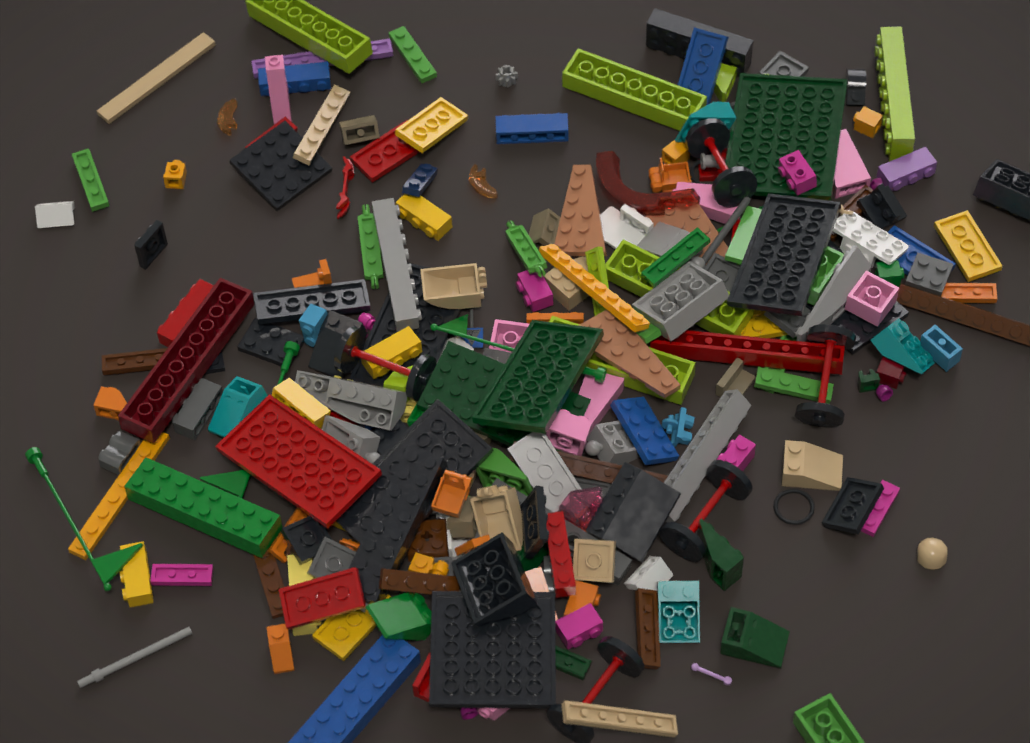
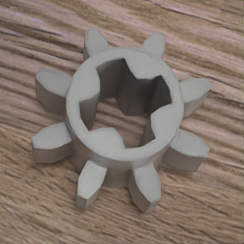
[496,65,518,87]

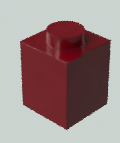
[876,357,907,389]

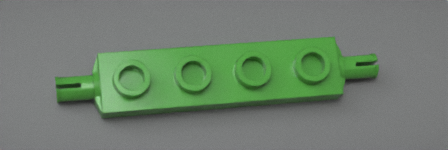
[357,204,384,289]
[505,221,547,277]

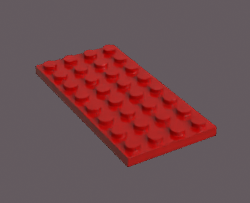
[215,394,382,528]

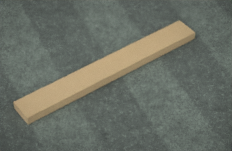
[97,32,215,124]

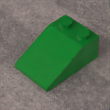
[366,593,432,641]

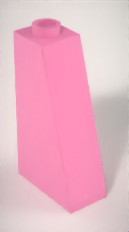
[265,55,292,125]
[833,129,871,199]
[672,182,740,224]
[579,374,624,435]

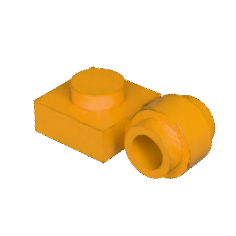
[408,553,449,576]

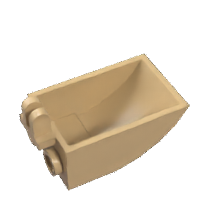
[420,263,487,309]
[470,485,523,551]

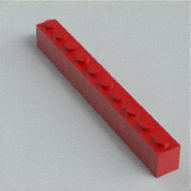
[650,330,845,375]

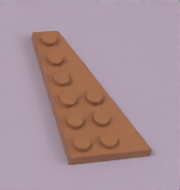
[554,165,607,256]
[645,188,740,265]
[579,309,681,398]

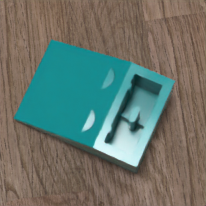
[675,102,736,142]
[871,318,935,374]
[207,376,268,437]
[657,581,700,643]

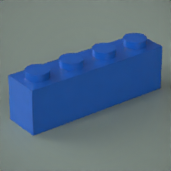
[258,62,331,96]
[496,113,568,144]

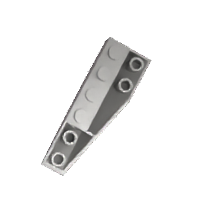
[795,245,872,342]
[295,370,407,430]

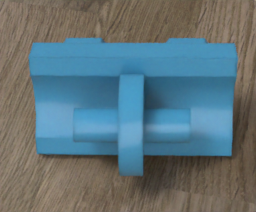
[662,407,695,447]

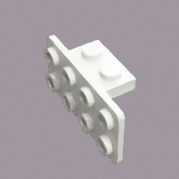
[600,204,654,250]
[833,210,909,268]

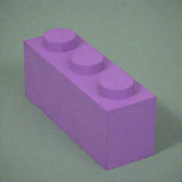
[877,147,937,191]

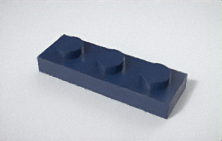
[402,164,438,197]

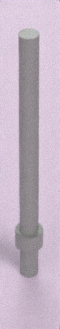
[77,627,192,688]

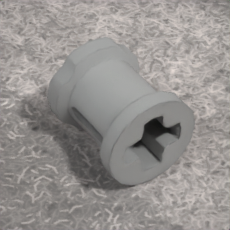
[700,153,720,170]

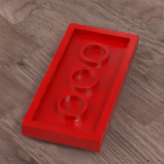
[350,120,420,183]
[279,567,366,629]

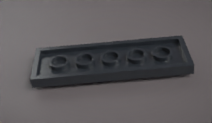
[253,279,371,325]

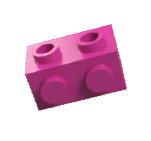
[778,150,817,195]
[516,270,553,312]
[717,434,756,471]
[555,603,603,650]

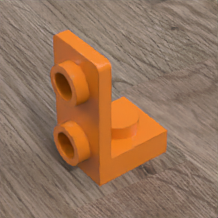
[292,259,332,288]

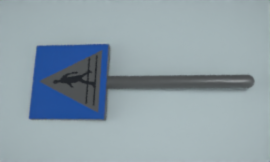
[461,308,483,349]

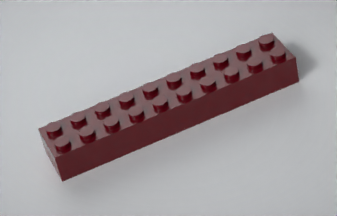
[118,278,254,443]

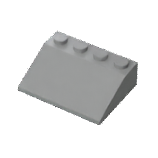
[632,261,729,341]

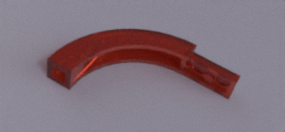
[596,151,700,216]

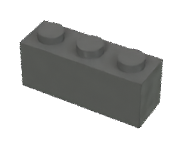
[172,378,223,440]

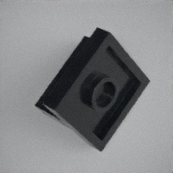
[856,183,907,230]
[281,516,332,565]

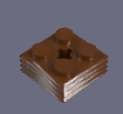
[408,519,448,561]

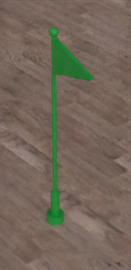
[430,314,607,383]
[200,341,300,499]
[25,447,144,591]

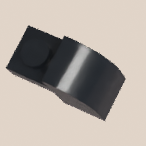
[846,69,866,105]

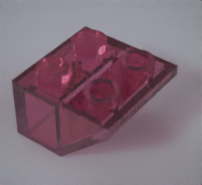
[559,487,603,530]

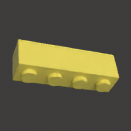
[287,554,321,636]

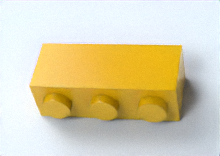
[396,194,452,241]
[361,326,422,379]
[272,378,331,429]
[120,541,154,607]

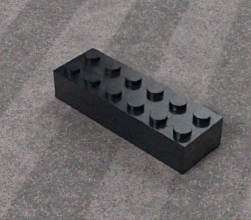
[646,9,753,77]

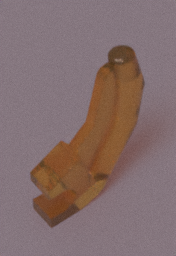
[217,98,237,136]
[469,164,498,198]

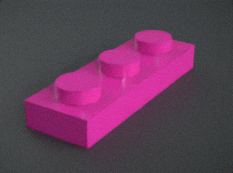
[861,480,900,537]
[150,564,213,586]

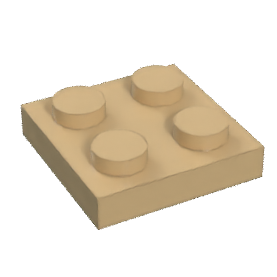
[573,539,616,582]

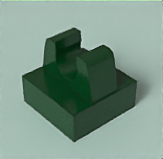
[858,369,880,393]

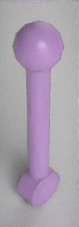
[691,663,732,686]

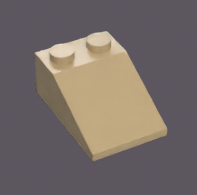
[544,256,590,311]
[782,440,843,491]

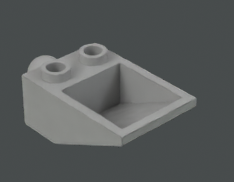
[637,222,705,269]
[322,415,380,464]
[585,421,640,465]

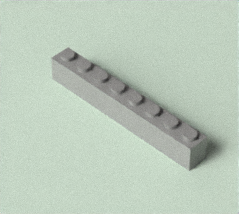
[372,198,422,332]
[664,389,751,522]

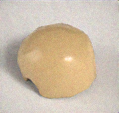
[917,537,948,570]

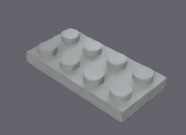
[507,432,584,512]

